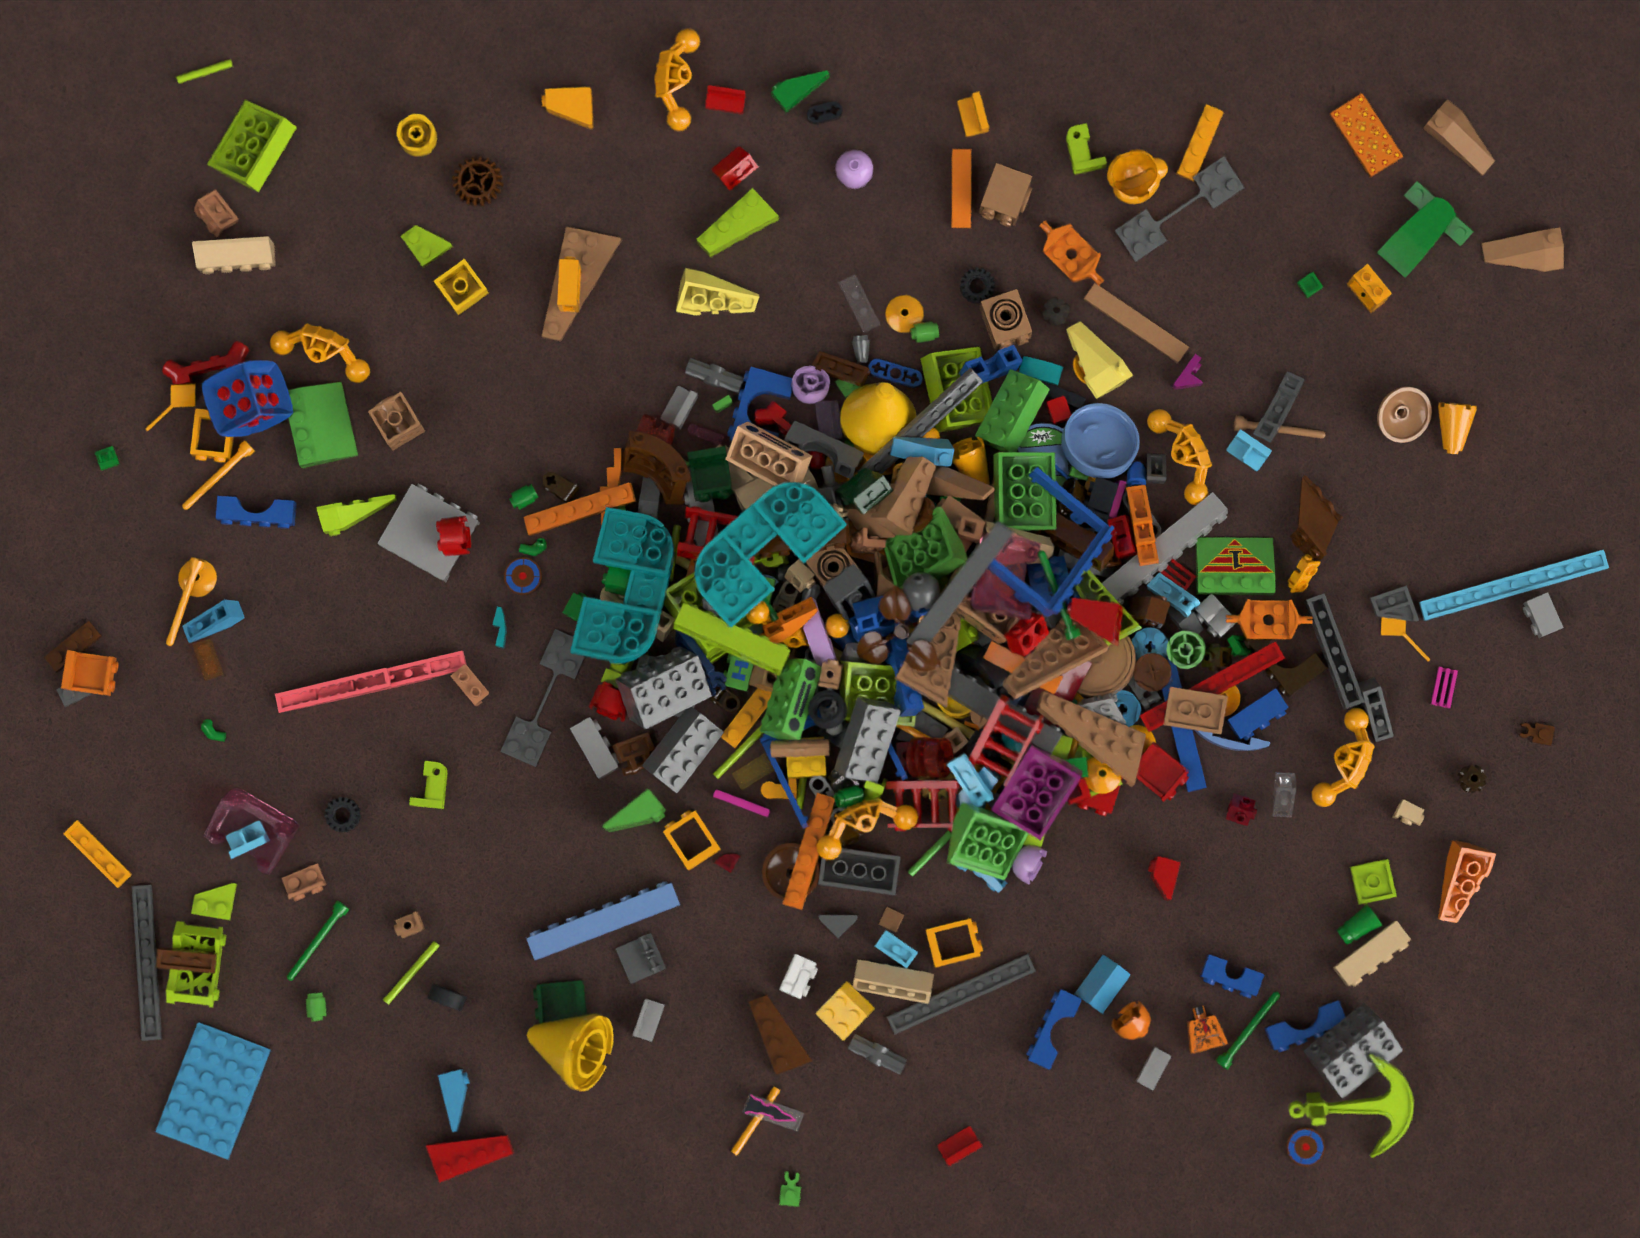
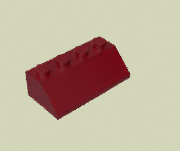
[1024,661,1092,728]

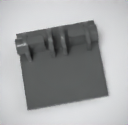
[615,933,666,984]

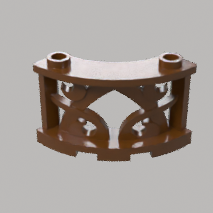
[622,431,691,504]

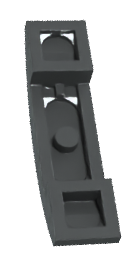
[1253,371,1305,443]

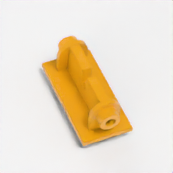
[1288,554,1321,593]

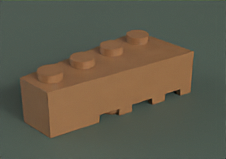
[870,457,936,535]

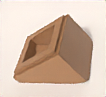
[879,907,904,933]

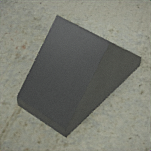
[1146,453,1167,484]
[1167,602,1204,634]
[819,915,858,938]

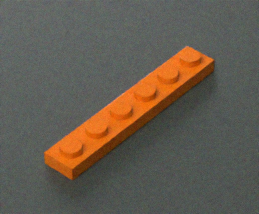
[524,482,636,536]
[783,793,835,910]

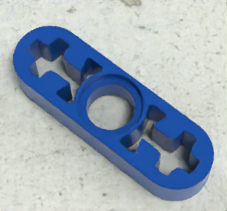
[869,359,922,388]

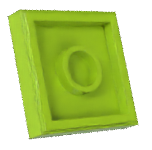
[1350,859,1397,905]

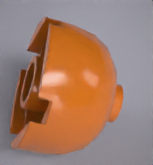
[1111,1001,1151,1040]

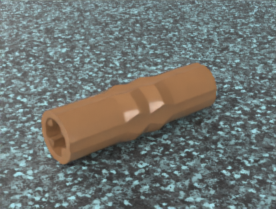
[771,739,830,757]

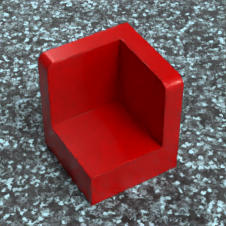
[1046,396,1072,425]
[1067,778,1091,806]

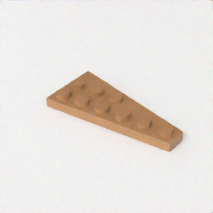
[542,227,622,342]
[895,612,961,707]
[1003,614,1109,699]
[1037,691,1146,787]

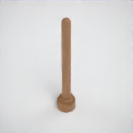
[1234,416,1326,438]

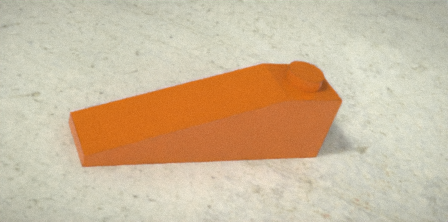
[1438,840,1496,923]

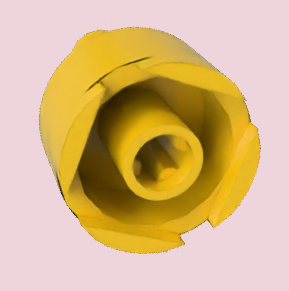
[397,114,437,156]

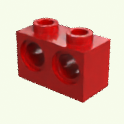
[1107,515,1137,559]
[1005,612,1050,657]

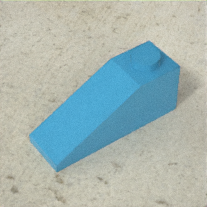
[890,436,954,466]
[183,600,245,643]
[438,1069,469,1132]

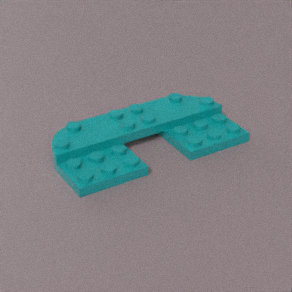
[695,482,847,628]
[570,507,675,664]

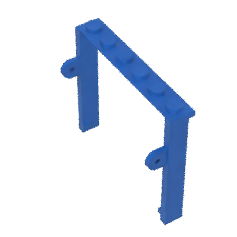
[971,467,1115,618]
[760,704,908,829]

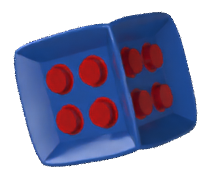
[202,360,293,437]

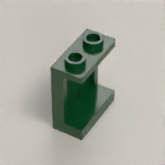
[687,446,733,503]
[836,467,893,515]
[533,980,587,1023]

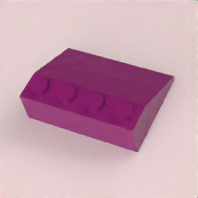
[991,746,1083,841]

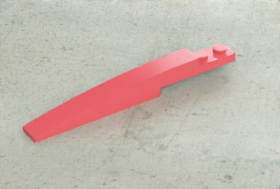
[275,651,466,713]

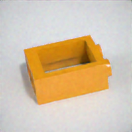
[557,256,581,312]
[1347,264,1392,313]
[190,409,234,463]
[663,810,721,871]
[926,918,983,967]

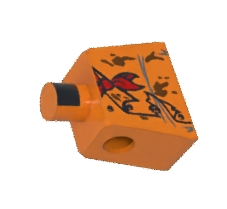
[1187,1006,1228,1053]

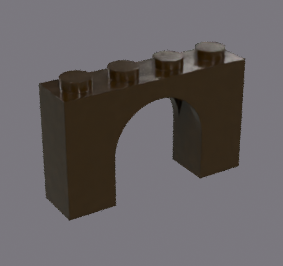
[1242,615,1327,698]

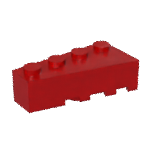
[426,1135,514,1182]

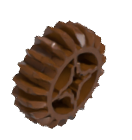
[452,156,503,207]

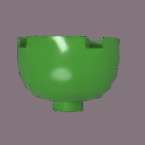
[1167,630,1206,669]

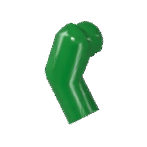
[519,538,547,556]
[201,719,226,742]

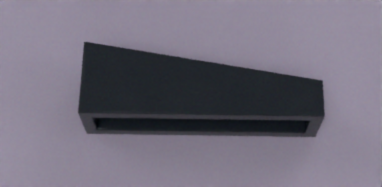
[1042,381,1086,410]

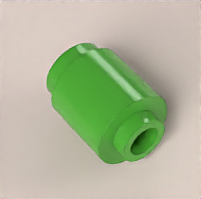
[910,321,939,343]
[306,993,327,1021]

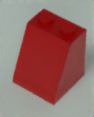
[1067,598,1123,646]

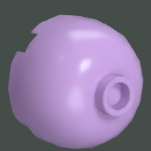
[835,149,873,189]
[792,366,830,404]
[1012,845,1047,885]

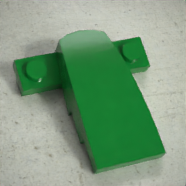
[1377,181,1474,278]

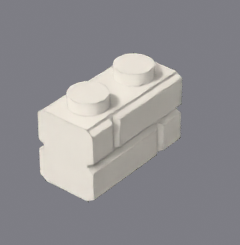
[779,954,818,999]

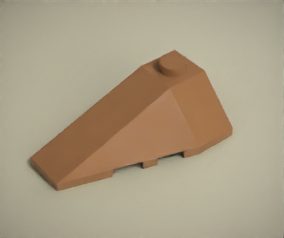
[1423,99,1494,176]
[1481,228,1564,272]
[926,466,995,500]

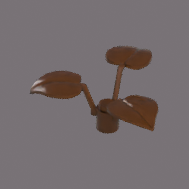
[857,585,941,672]

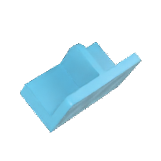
[1226,429,1272,471]
[226,820,270,859]
[875,931,918,969]

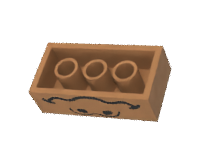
[941,566,1026,644]

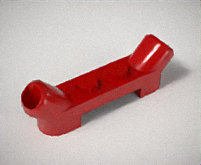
[162,341,249,385]
[755,401,826,470]

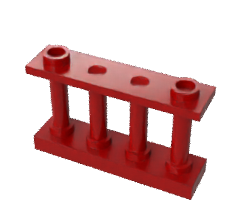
[677,506,755,565]
[969,695,1044,787]
[886,779,962,831]

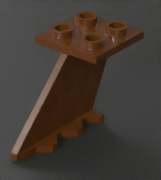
[1290,475,1343,561]

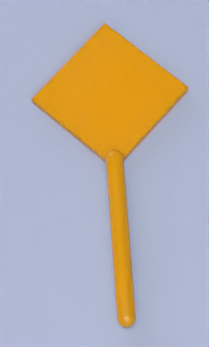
[146,384,195,431]
[1381,617,1430,662]

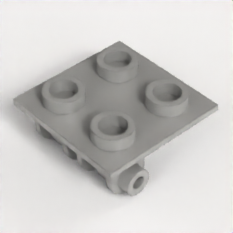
[1077,693,1126,724]

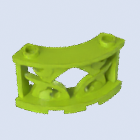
[166,921,226,1007]

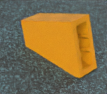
[542,87,593,129]

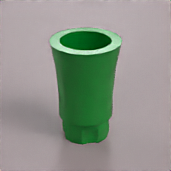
[1337,904,1383,945]

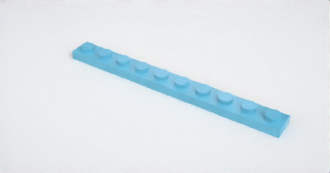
[1419,550,1609,621]

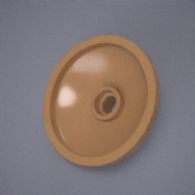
[1377,386,1432,443]

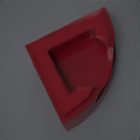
[715,854,741,873]

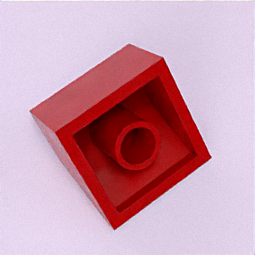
[1148,856,1180,901]

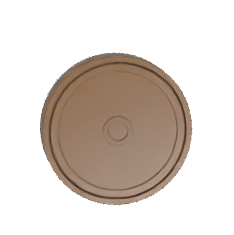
[1078,636,1136,698]

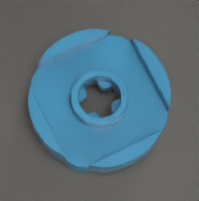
[1132,628,1169,661]
[1115,690,1141,727]

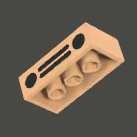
[725,422,812,486]

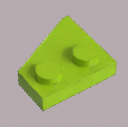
[401,225,453,267]
[191,883,237,920]

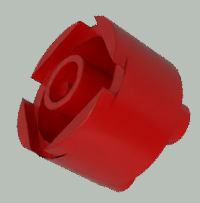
[436,516,471,556]
[589,681,627,722]

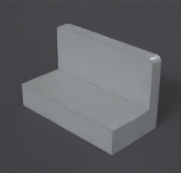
[661,386,698,429]
[633,999,665,1042]
[1136,1047,1171,1090]

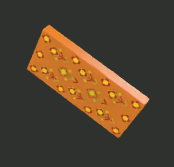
[1330,94,1403,178]

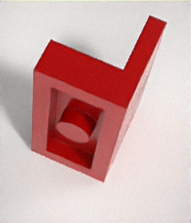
[705,85,746,114]
[711,146,758,191]
[937,1126,982,1166]

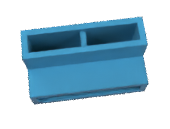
[1075,955,1130,1014]

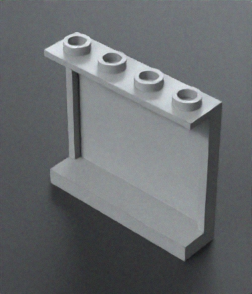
[377,484,480,582]

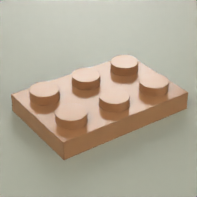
[1164,686,1228,734]

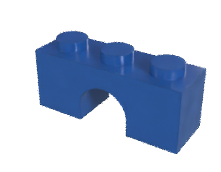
[959,345,1023,383]
[1200,954,1264,999]

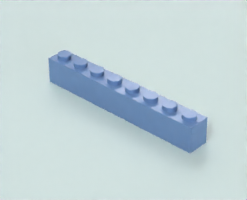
[526,881,680,960]

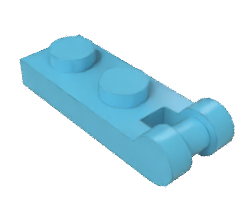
[1147,572,1200,617]
[947,753,994,807]

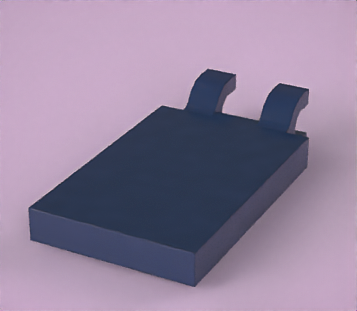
[675,630,727,696]

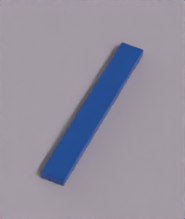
[1150,639,1207,792]

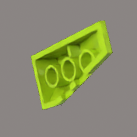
[316,494,397,536]

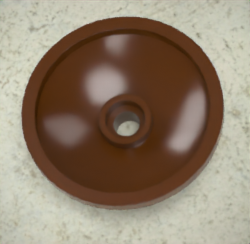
[762,843,820,900]

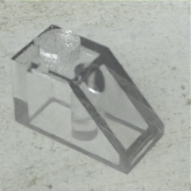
[1272,772,1296,817]

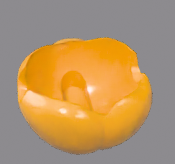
[1107,149,1168,204]

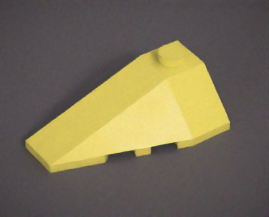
[676,268,759,315]
[1066,321,1133,399]

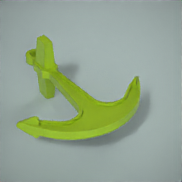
[1289,1053,1414,1158]

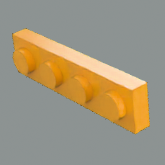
[1177,104,1224,181]
[721,688,772,749]
[64,820,132,888]

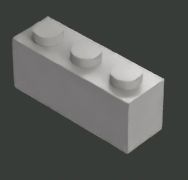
[570,717,619,780]

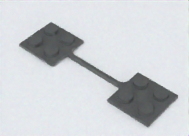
[1115,156,1244,262]
[500,629,585,767]

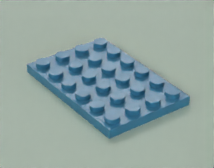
[155,1022,271,1159]

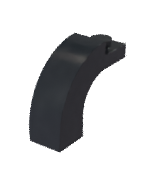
[956,644,1012,698]

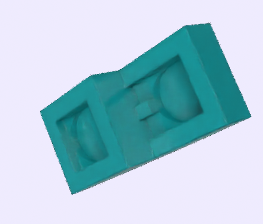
[1019,356,1063,385]
[493,606,506,649]

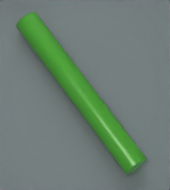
[907,831,952,877]

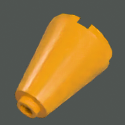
[1438,402,1477,454]
[952,437,990,485]

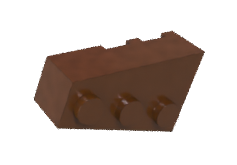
[1125,595,1170,629]

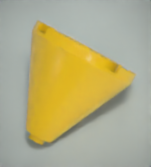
[840,383,917,455]
[527,1014,613,1091]

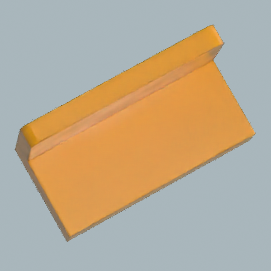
[957,92,989,137]

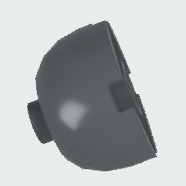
[902,572,941,610]

